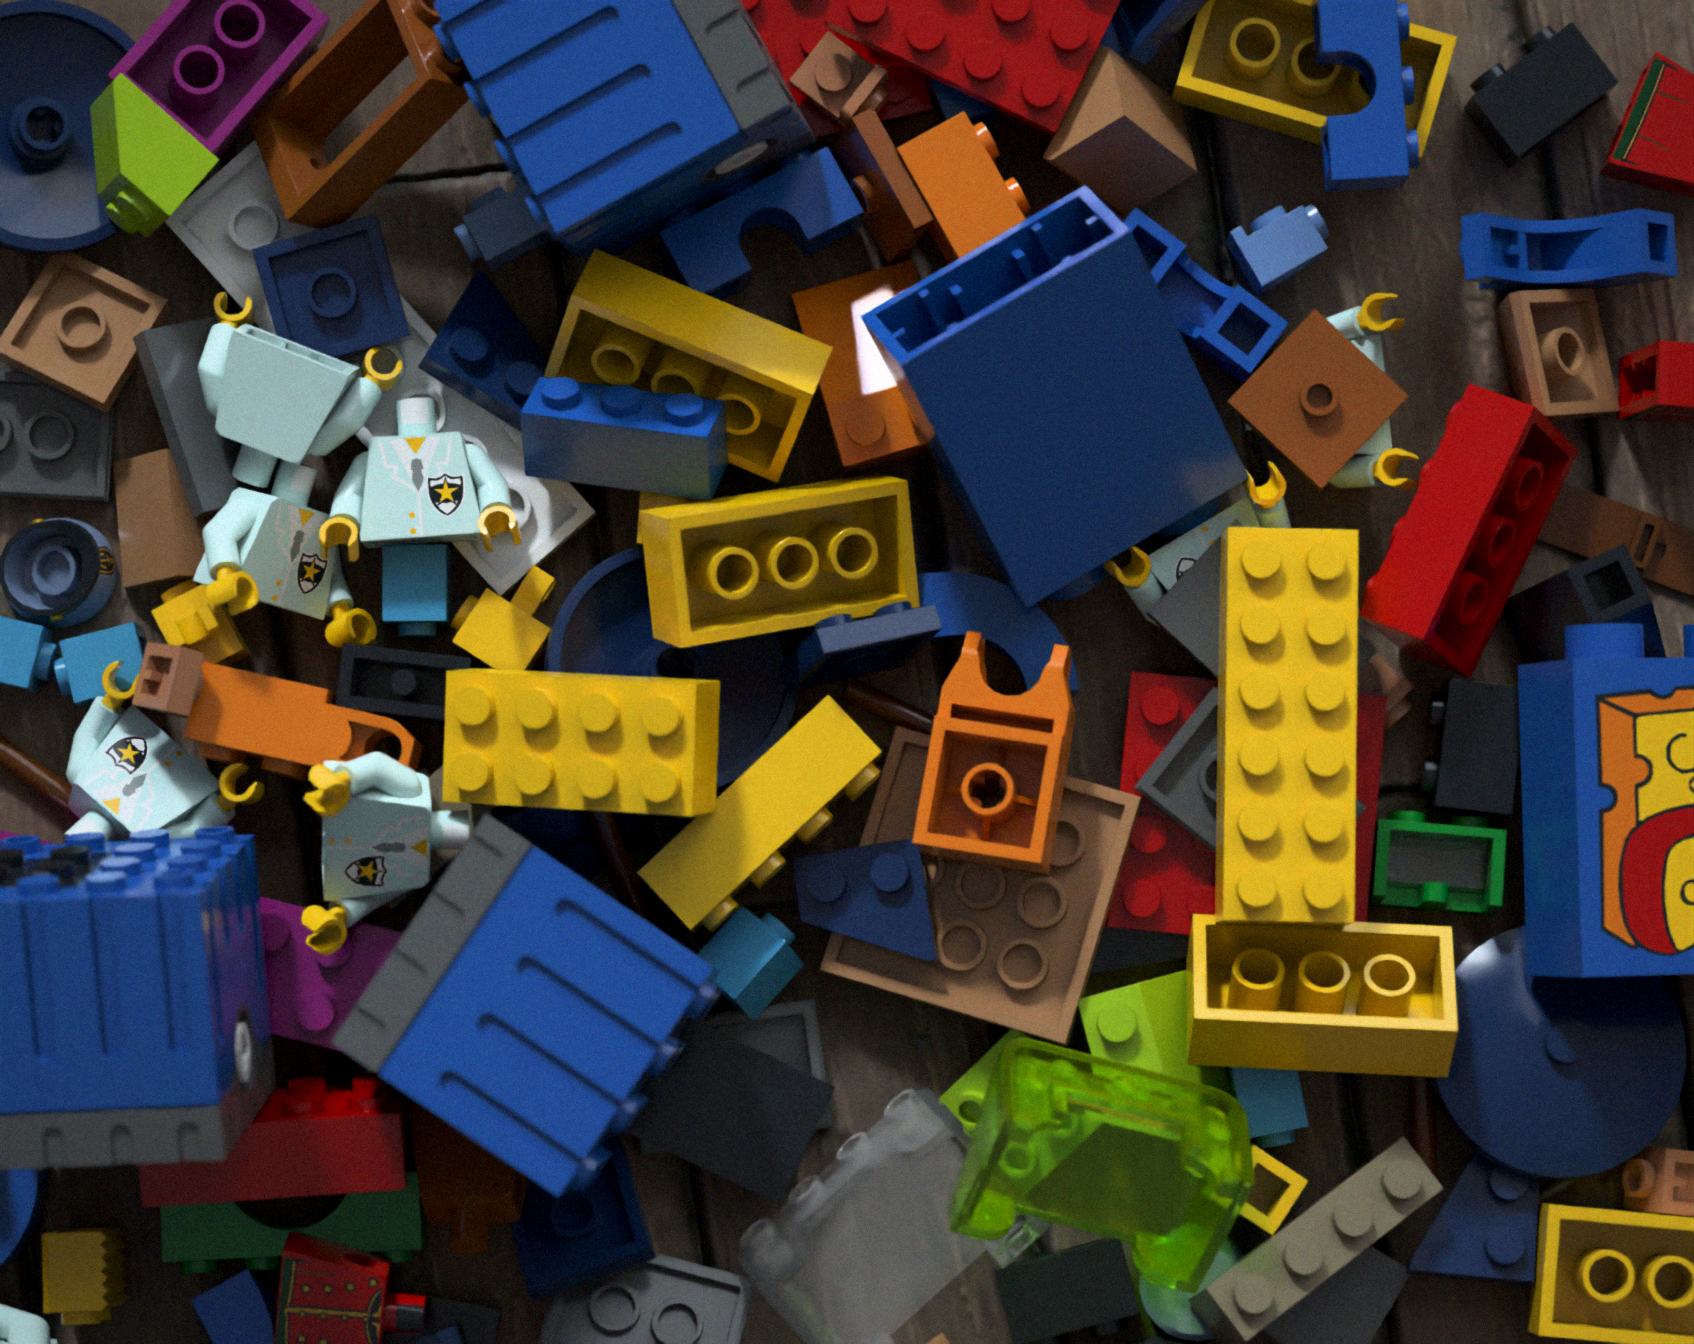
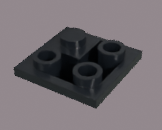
[1501,543,1667,664]

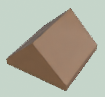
[1043,45,1197,216]
[1496,288,1620,425]
[113,448,217,589]

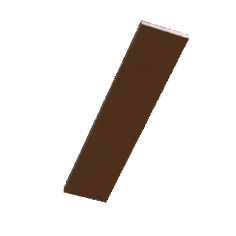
[1537,482,1694,598]

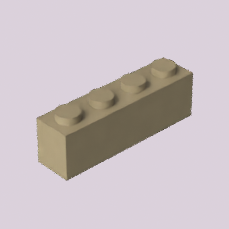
[1188,1136,1444,1344]

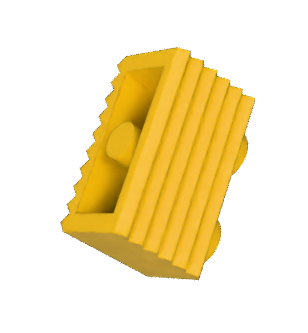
[42,1227,128,1325]

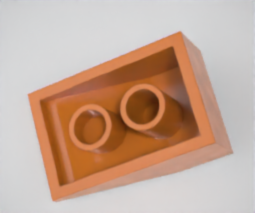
[791,259,930,476]

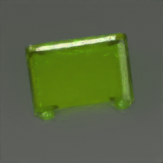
[949,1038,1255,1294]

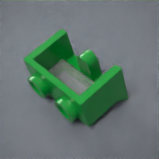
[1368,811,1507,917]

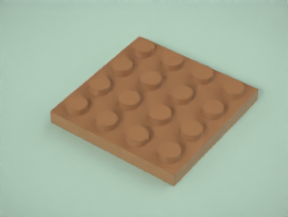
[820,726,1143,1047]

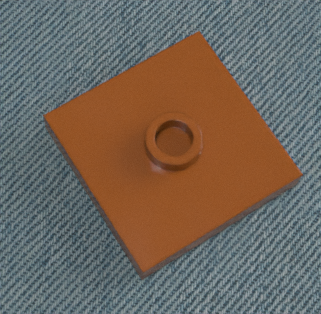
[830,108,934,264]
[1226,309,1409,492]

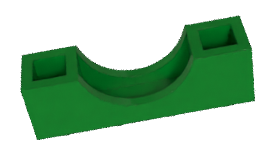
[160,1169,428,1273]

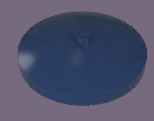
[0,0,135,255]
[544,545,800,790]
[1430,925,1687,1181]

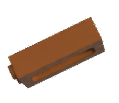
[248,0,472,229]

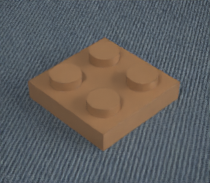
[0,253,171,413]

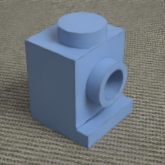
[454,174,553,272]
[1225,204,1330,297]

